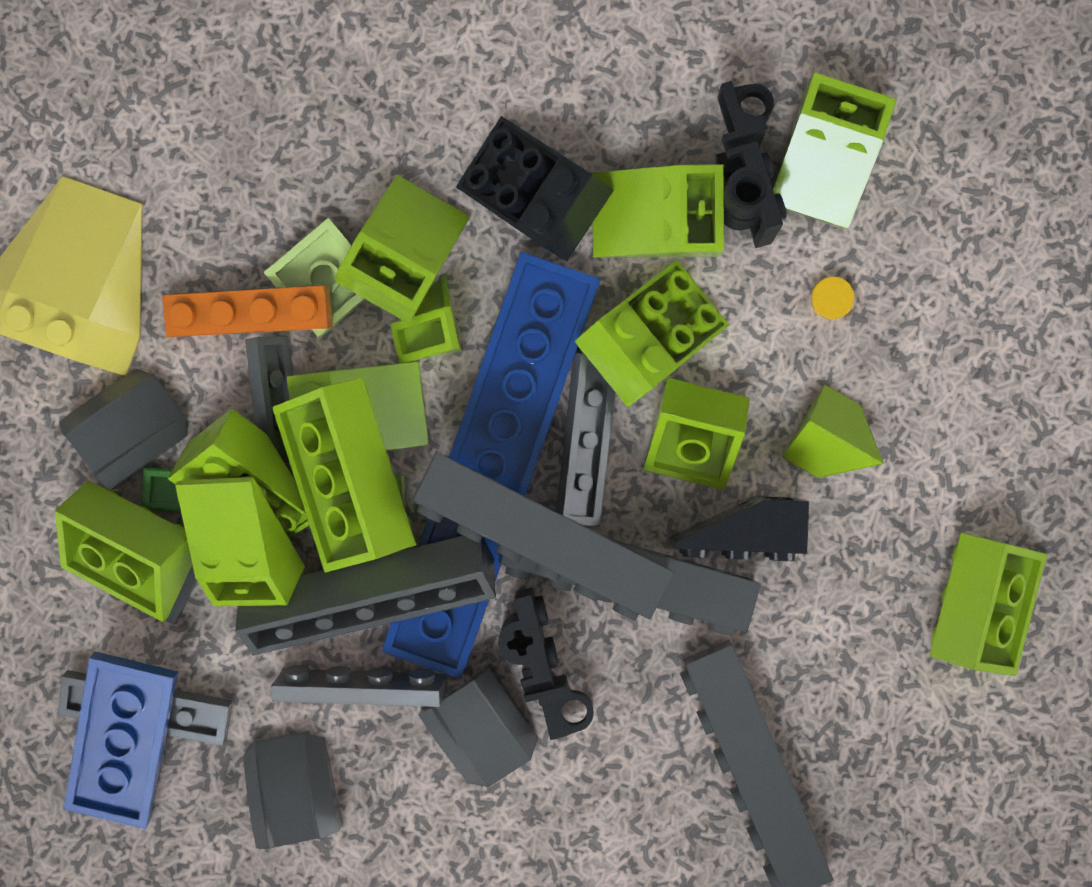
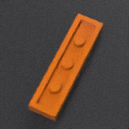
[162,284,333,337]

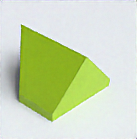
[390,272,463,364]
[782,384,884,478]

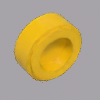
[810,277,855,320]

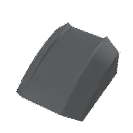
[59,369,187,490]
[418,664,538,787]
[243,732,343,849]

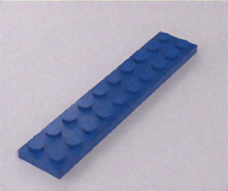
[381,252,601,679]

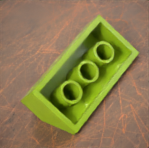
[272,377,416,573]

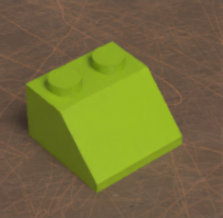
[643,377,750,490]

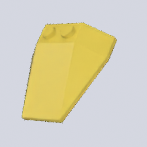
[0,176,143,376]

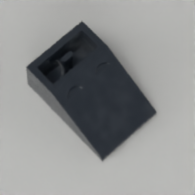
[456,116,614,261]
[670,496,809,561]

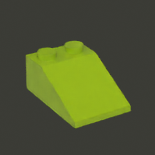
[287,362,429,451]

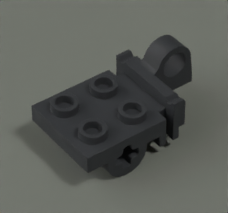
[715,81,787,248]
[498,587,594,740]

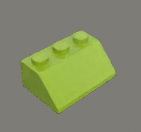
[54,480,192,622]
[929,532,1047,676]

